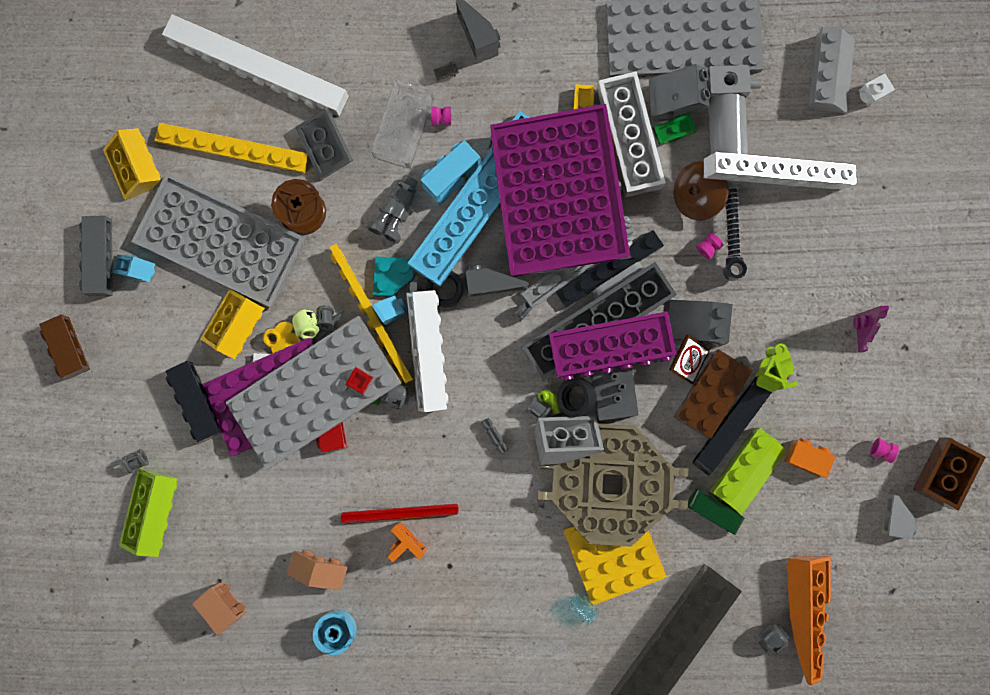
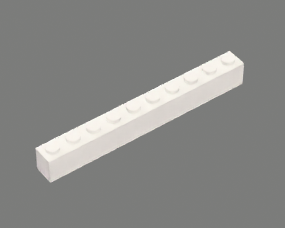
[162,14,349,116]

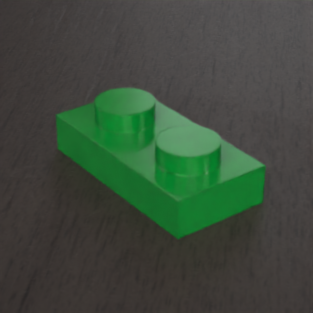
[653,113,697,146]

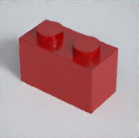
[316,422,348,452]

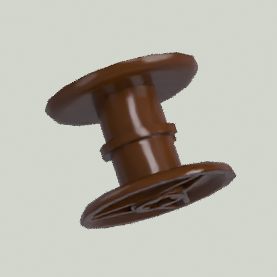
[271,179,327,235]

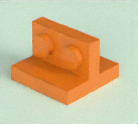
[387,521,428,562]

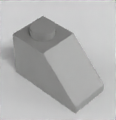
[881,494,917,539]

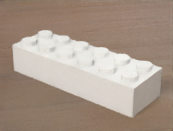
[596,72,666,198]

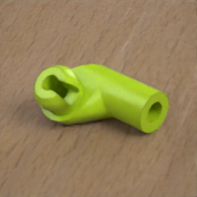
[538,390,562,414]

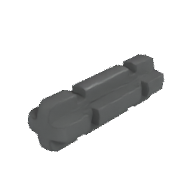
[481,418,508,454]

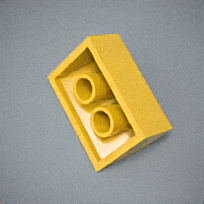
[103,128,161,200]
[200,289,265,359]

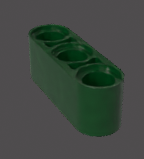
[688,489,745,535]

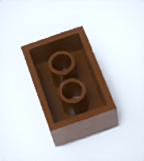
[913,437,986,511]

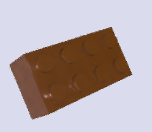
[673,349,753,438]

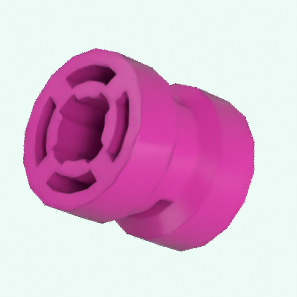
[431,106,451,126]
[696,232,724,260]
[870,438,899,463]

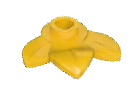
[263,322,301,353]

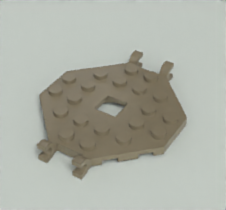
[538,424,689,547]

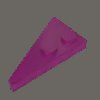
[853,305,889,352]

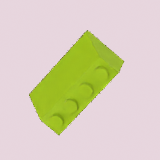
[709,428,787,516]
[119,469,177,557]

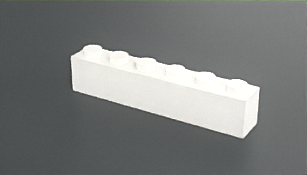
[407,290,448,412]

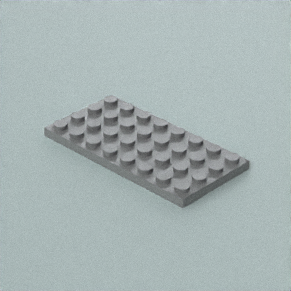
[606,0,763,77]
[131,173,306,308]
[226,316,402,470]

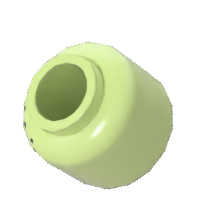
[292,310,319,339]

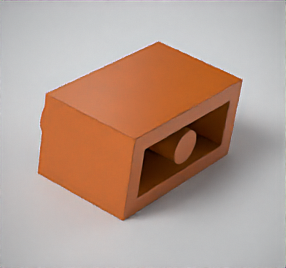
[784,438,836,478]

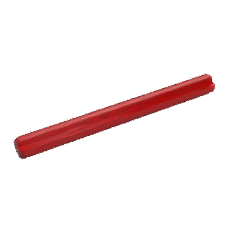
[341,504,459,523]

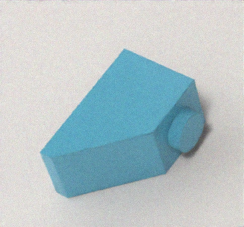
[112,254,155,282]
[372,296,407,327]

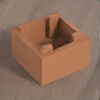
[192,582,247,636]

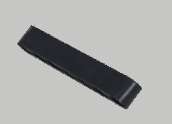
[692,377,772,476]

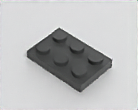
[295,108,353,179]

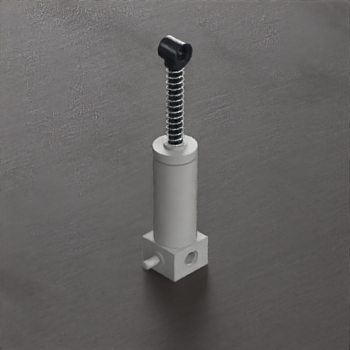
[707,65,762,281]

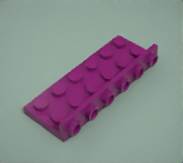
[549,311,677,381]

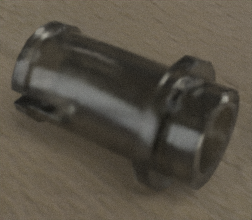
[433,62,459,81]

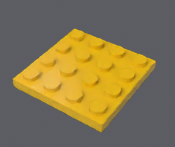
[563,526,667,606]

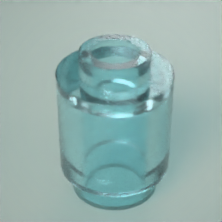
[569,594,599,625]

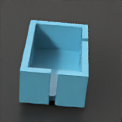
[421,140,481,206]

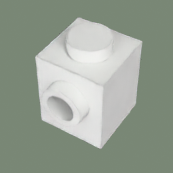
[859,74,895,107]

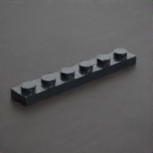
[555,230,664,309]

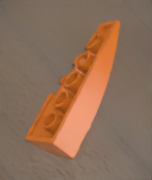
[787,556,831,685]

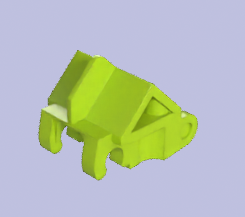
[755,343,798,392]

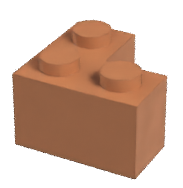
[287,549,347,590]

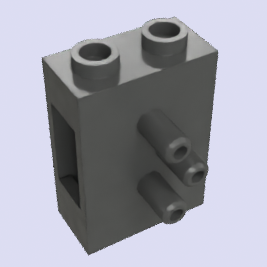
[649,64,710,120]
[591,366,639,421]

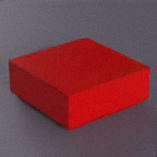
[345,367,374,395]

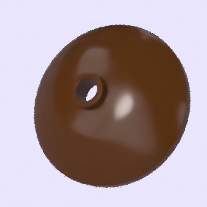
[673,161,729,221]

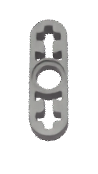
[592,261,644,299]

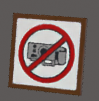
[669,334,710,385]

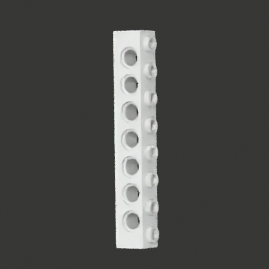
[704,152,856,190]

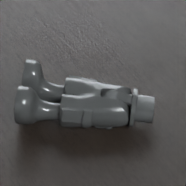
[366,175,418,244]

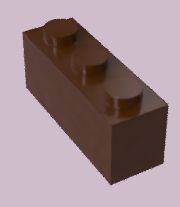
[39,315,90,379]

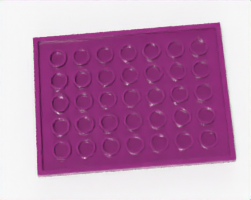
[490,104,631,277]

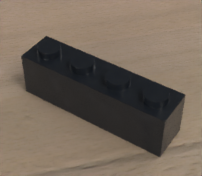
[165,361,222,442]

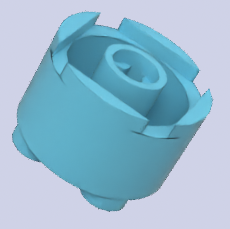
[313,610,357,655]

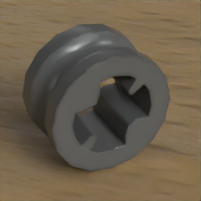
[513,303,531,322]

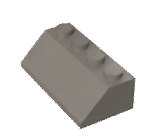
[808,27,855,114]

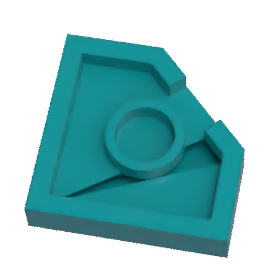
[373,256,414,297]

